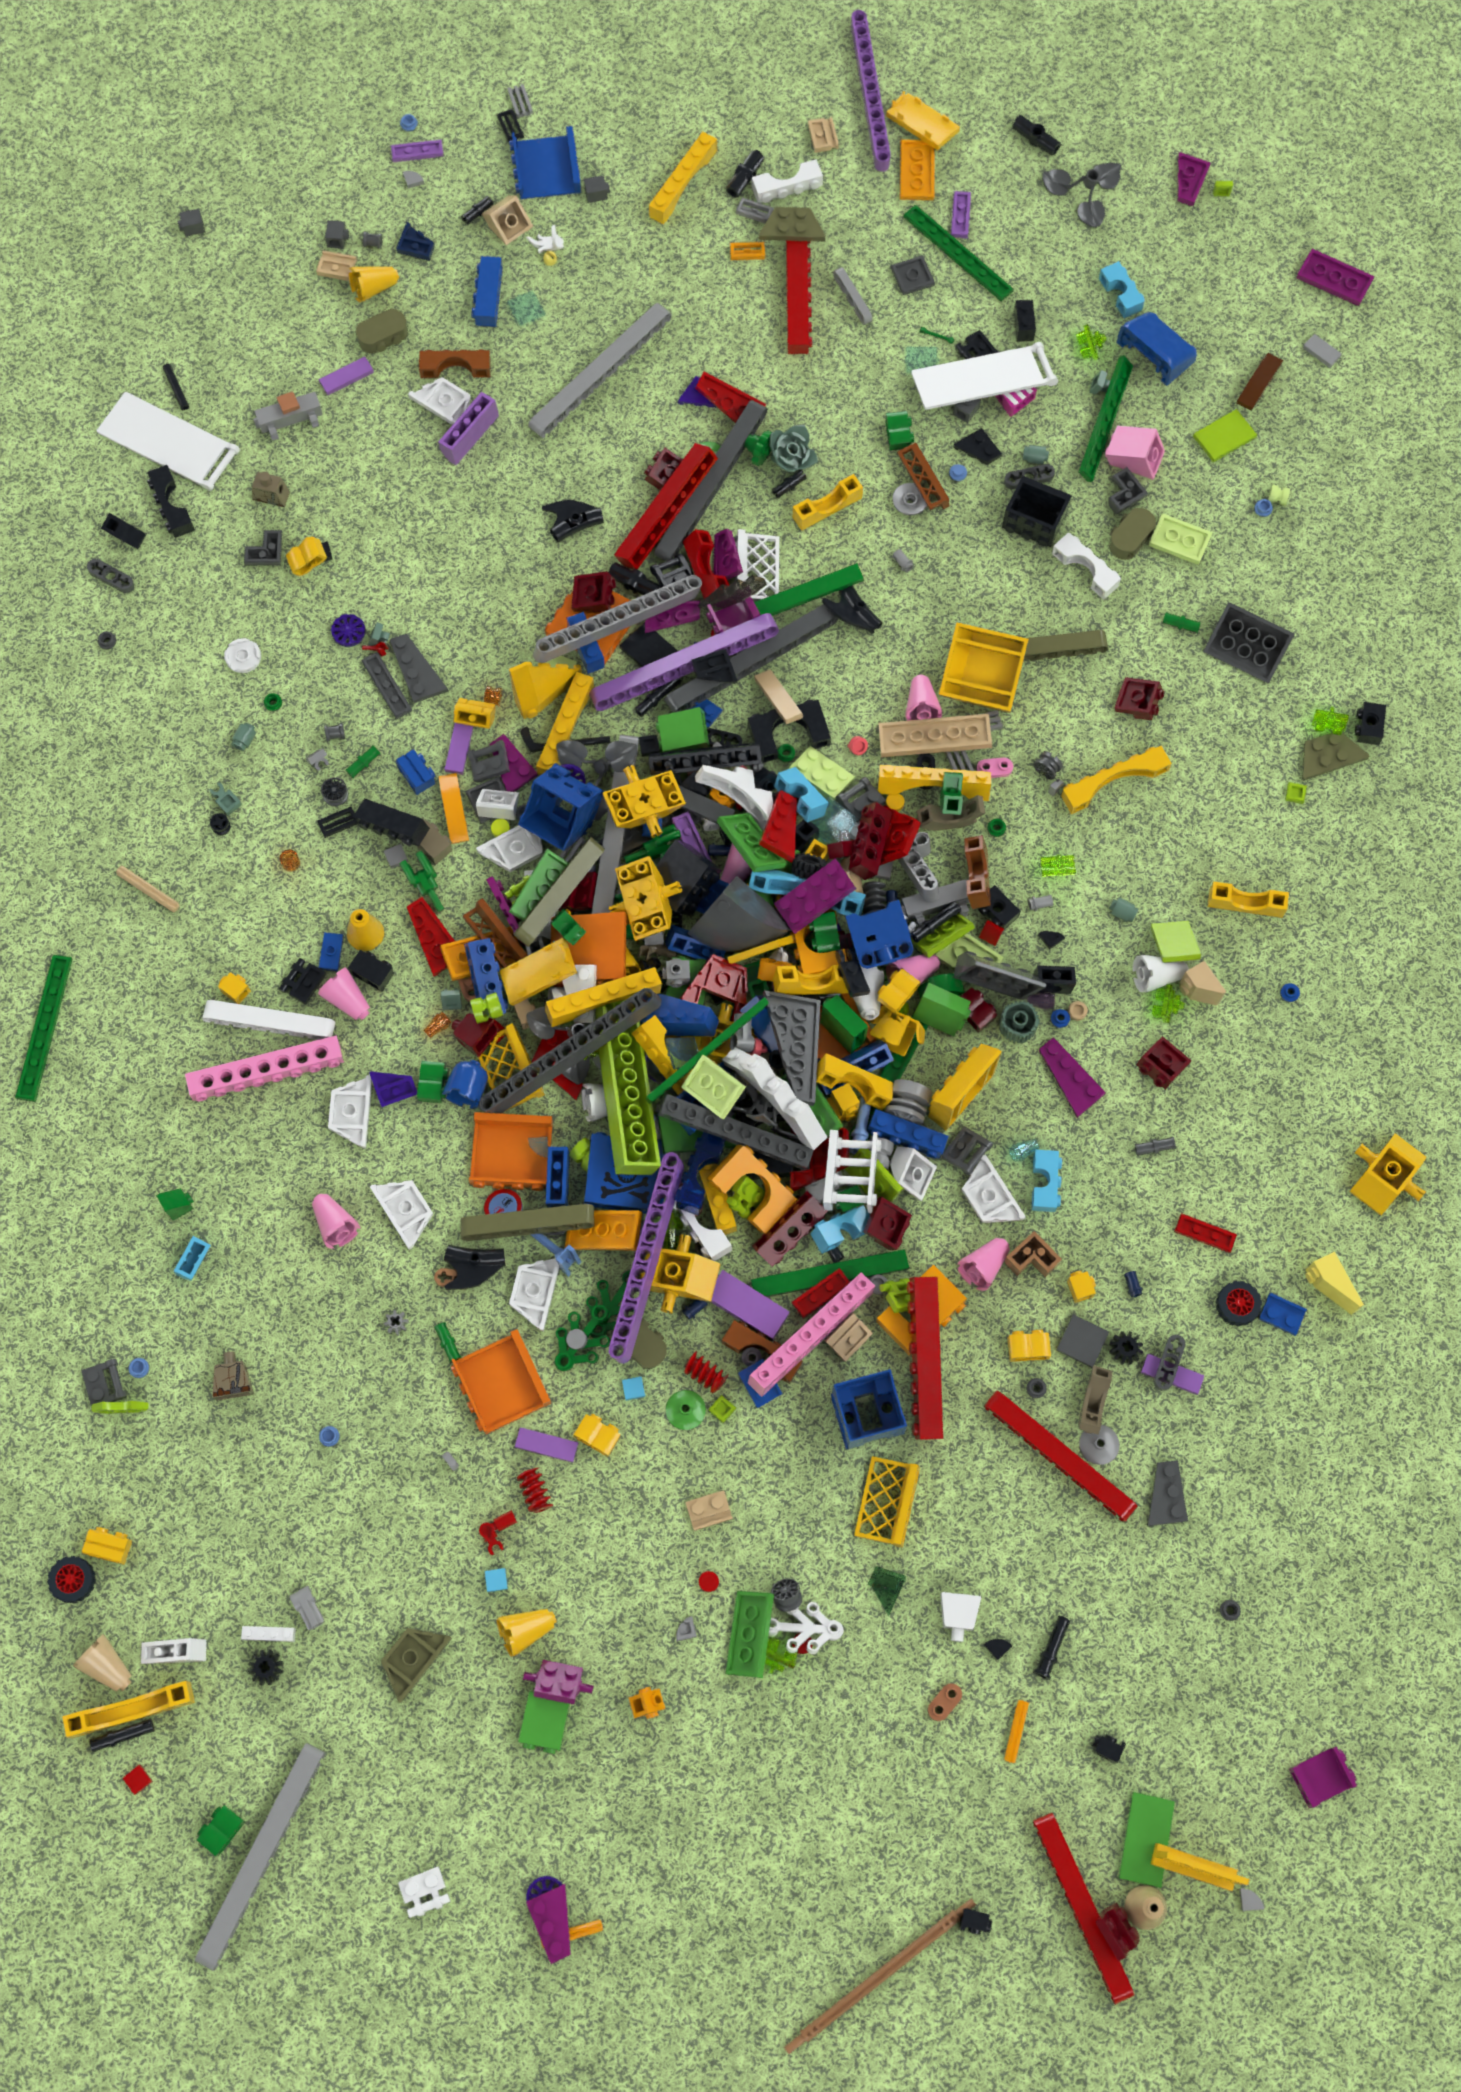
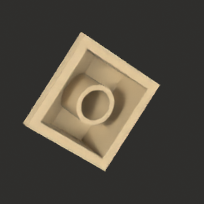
[482,195,533,245]
[1179,961,1226,1005]

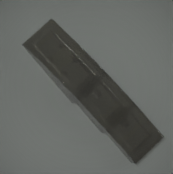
[698,574,767,611]

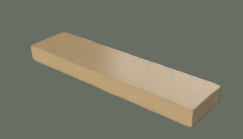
[754,669,803,724]

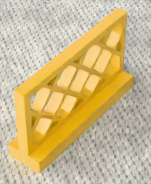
[478,1023,545,1112]
[854,1456,920,1548]
[1151,1843,1249,1891]

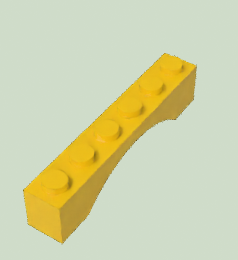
[649,131,717,225]
[536,672,594,776]
[1061,746,1172,814]
[878,765,991,801]
[545,967,662,1027]
[62,1681,195,1739]

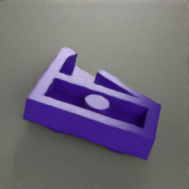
[678,376,716,408]
[369,1071,417,1107]

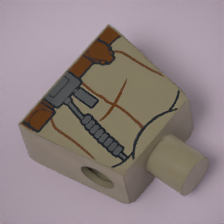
[252,472,290,507]
[212,1352,254,1401]

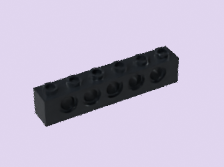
[648,742,763,776]

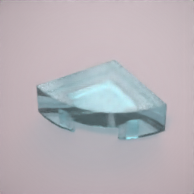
[528,1137,548,1158]

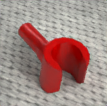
[362,641,389,656]

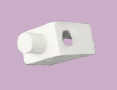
[940,1592,981,1642]

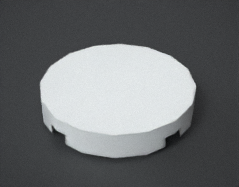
[224,638,261,673]

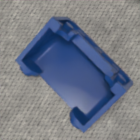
[1116,312,1197,386]

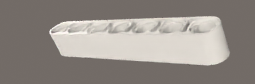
[202,1000,335,1040]

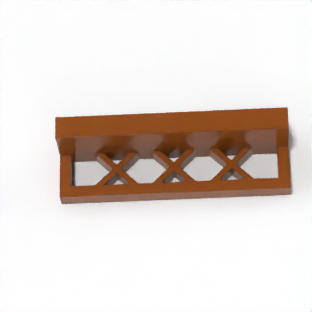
[897,443,949,511]
[463,898,528,968]

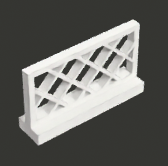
[734,529,779,602]

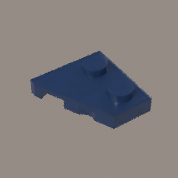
[396,222,435,261]

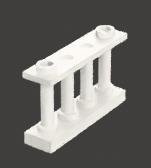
[823,1130,882,1213]

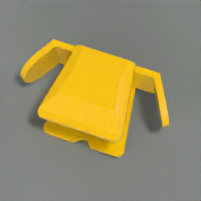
[869,1006,925,1056]

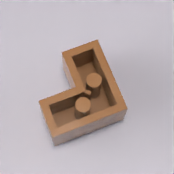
[1004,1231,1062,1277]

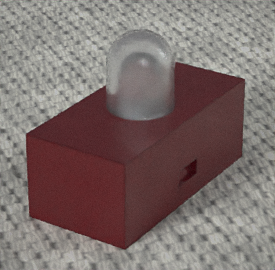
[827,829,855,859]

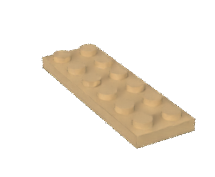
[879,714,992,757]

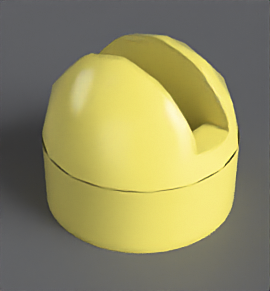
[543,250,557,266]

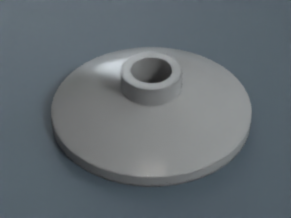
[892,483,927,515]
[1079,1425,1120,1465]

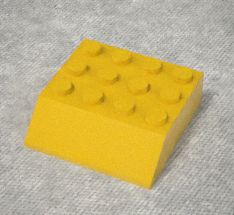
[939,622,1029,713]
[928,1043,1002,1131]

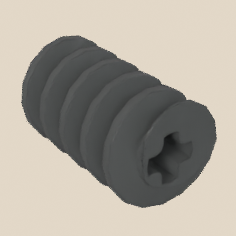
[863,881,886,915]

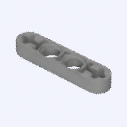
[833,267,873,325]

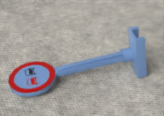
[484,1189,581,1277]

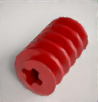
[684,1351,729,1393]
[517,1467,554,1513]

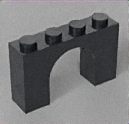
[748,699,831,763]
[736,1100,793,1180]

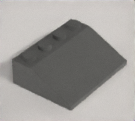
[1203,602,1295,684]
[953,951,1046,1000]

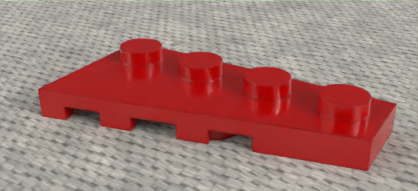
[695,371,766,423]
[759,790,797,862]
[407,897,455,977]

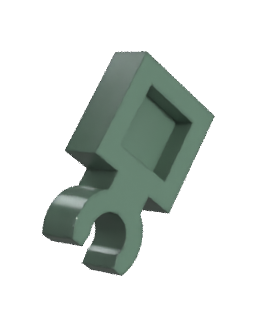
[209,782,242,816]

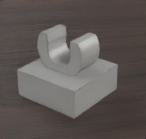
[305,748,329,771]

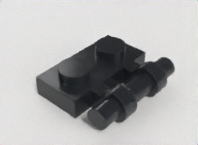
[955,329,999,359]
[279,958,327,1005]

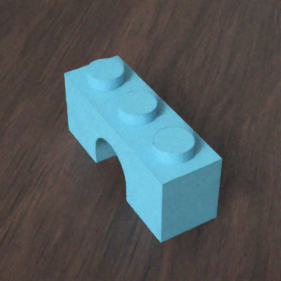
[1099,261,1145,318]
[774,767,828,822]
[1031,1149,1062,1212]
[810,1205,870,1254]

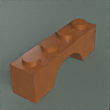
[419,349,491,378]
[964,835,991,909]
[722,1320,803,1384]

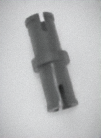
[1135,1137,1176,1156]

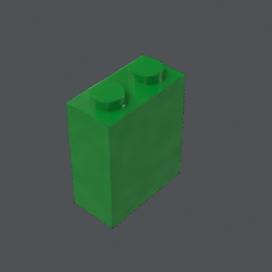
[820,995,868,1054]

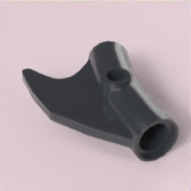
[542,499,604,543]
[822,585,883,634]
[444,1245,506,1290]

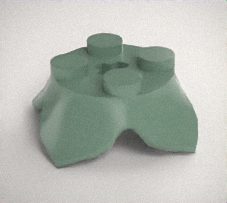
[770,425,818,472]

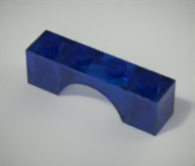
[674,1132,726,1215]

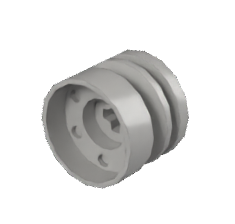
[885,1079,932,1125]

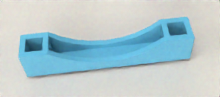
[749,869,866,916]

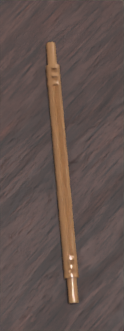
[784,1898,976,2054]

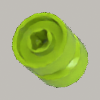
[470,992,504,1024]
[569,1137,591,1172]

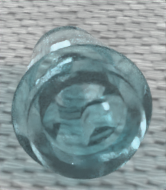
[1009,1139,1039,1162]

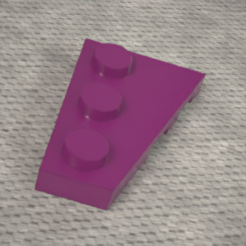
[1177,152,1211,206]
[714,528,743,581]
[645,601,700,633]
[489,734,538,792]
[526,1884,571,1964]

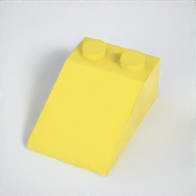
[1305,1252,1364,1315]

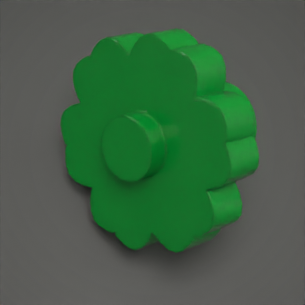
[744,430,772,467]

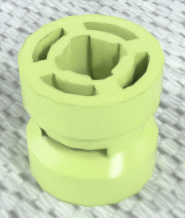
[1268,484,1290,506]

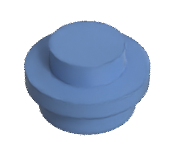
[400,114,417,131]
[949,464,967,481]
[1254,499,1273,517]
[129,1358,149,1378]
[319,1426,340,1447]

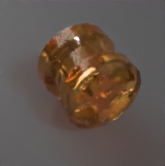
[484,686,503,706]
[279,849,300,872]

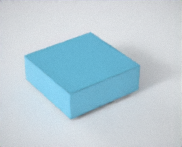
[622,1376,645,1401]
[485,1568,508,1592]

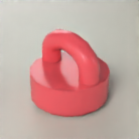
[847,736,868,755]
[748,1038,768,1056]

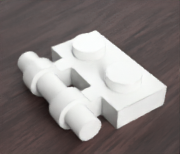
[398,1866,450,1918]

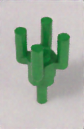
[624,824,681,864]
[399,851,444,912]

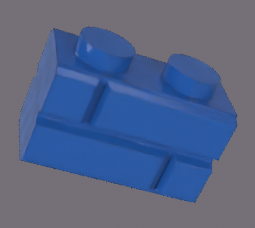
[396,750,436,795]

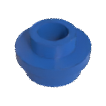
[1280,983,1300,1002]
[1051,1009,1070,1028]

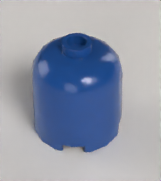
[442,1060,488,1109]

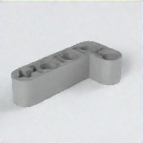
[898,832,939,902]

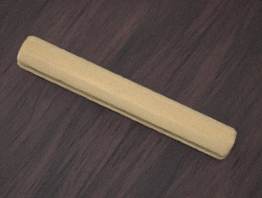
[116,866,180,912]

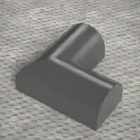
[1108,467,1148,514]
[244,530,282,566]

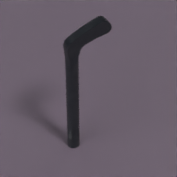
[520,727,611,752]

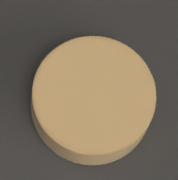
[1068,1001,1088,1021]

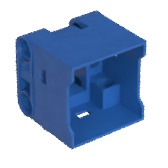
[518,763,604,851]
[845,900,913,969]
[831,1369,907,1450]

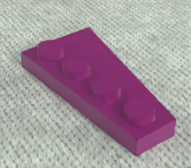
[486,876,526,947]
[1039,1037,1106,1118]

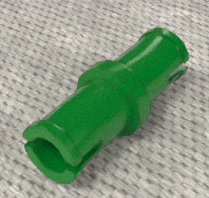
[1163,612,1201,633]
[345,745,381,778]
[434,1322,462,1363]

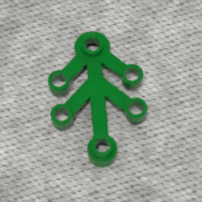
[586,1271,634,1339]
[555,1305,611,1371]

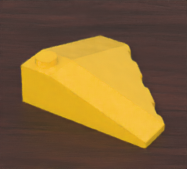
[509,662,582,719]

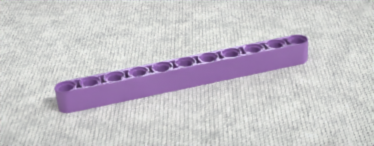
[851,10,891,172]
[589,613,779,711]
[609,1152,684,1364]

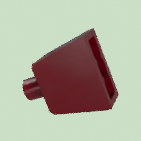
[451,1013,500,1057]

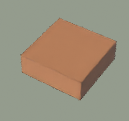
[276,391,300,414]

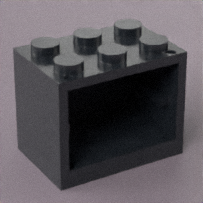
[1002,475,1072,547]
[656,839,722,916]

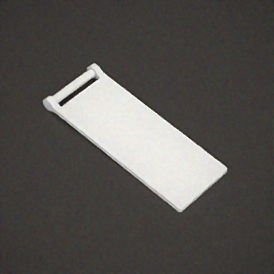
[911,342,1058,410]
[97,392,240,491]

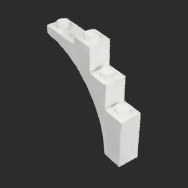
[695,765,784,859]
[722,1047,827,1150]

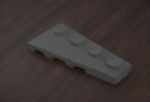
[389,634,448,703]

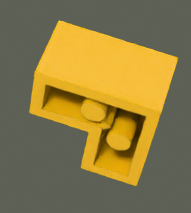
[826,1083,860,1122]

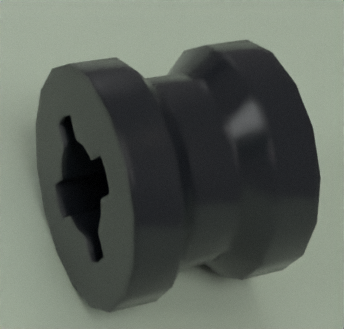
[210,813,231,836]

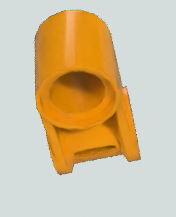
[758,958,794,981]

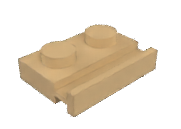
[808,117,839,153]
[316,250,357,281]
[824,1313,873,1362]
[685,1490,733,1531]

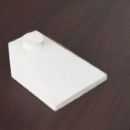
[890,1146,937,1201]

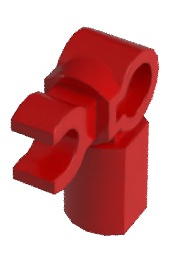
[479,1510,517,1555]

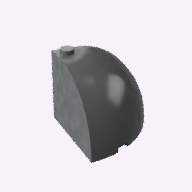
[687,876,791,952]

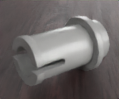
[892,549,914,572]
[1028,895,1053,911]

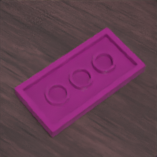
[1296,249,1375,306]
[774,858,857,934]

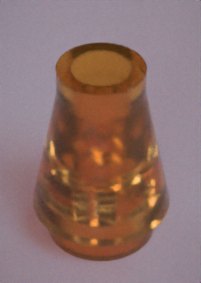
[424,1011,452,1038]

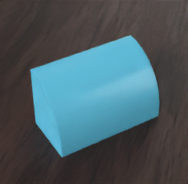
[174,1236,211,1281]

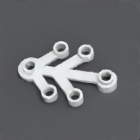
[768,1602,843,1654]

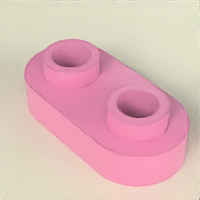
[976,758,1013,778]

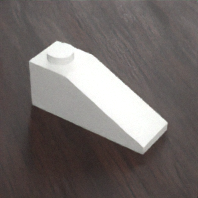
[141,1638,206,1664]

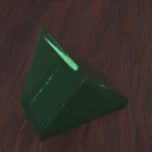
[868,1566,906,1616]

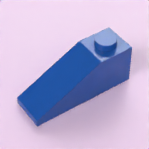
[664,925,726,961]

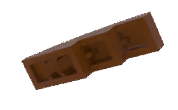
[1236,353,1284,411]

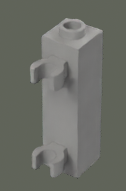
[253,392,323,441]
[901,879,970,928]

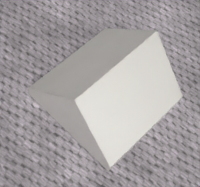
[476,789,519,820]

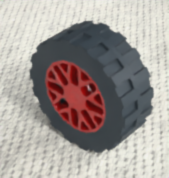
[1216,1281,1262,1326]
[47,1556,96,1603]

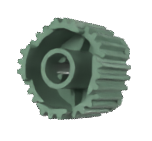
[999,1000,1039,1044]

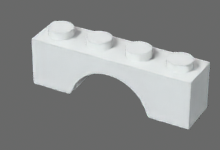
[751,159,823,203]
[1052,532,1121,600]
[673,1181,732,1261]

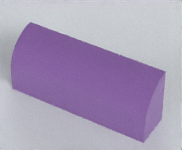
[438,392,499,465]
[711,1270,790,1341]

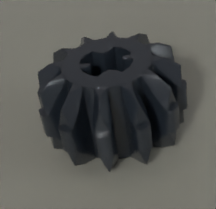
[1109,1331,1143,1365]
[248,1650,284,1686]

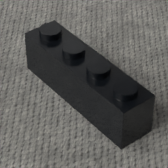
[353,798,430,847]

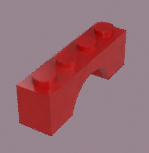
[683,529,731,604]

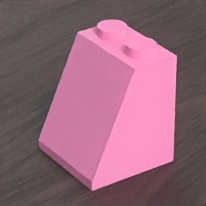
[1105,426,1165,480]

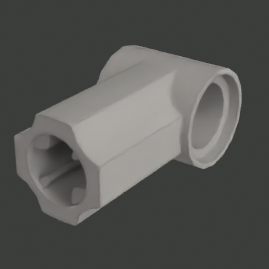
[730,1013,755,1053]
[289,1586,325,1631]

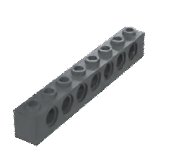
[657,1094,814,1170]

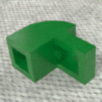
[940,772,963,815]
[550,909,586,945]
[918,973,965,999]

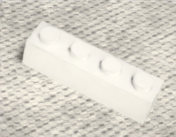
[241,1626,296,1642]

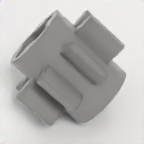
[383,1310,409,1336]

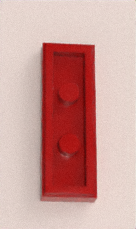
[1174,1213,1237,1253]
[792,1268,850,1319]

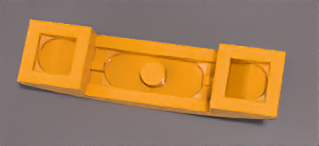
[438,773,469,844]

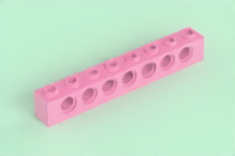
[185,1035,344,1102]
[748,1272,875,1397]

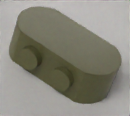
[356,309,408,354]
[1109,508,1156,560]
[612,1315,667,1369]

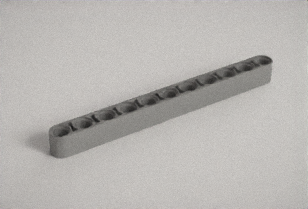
[528,303,672,438]
[533,575,702,663]
[592,735,639,914]
[195,1743,326,1971]

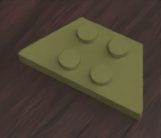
[759,207,825,242]
[1302,730,1370,781]
[381,1628,452,1703]

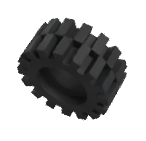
[791,853,827,880]

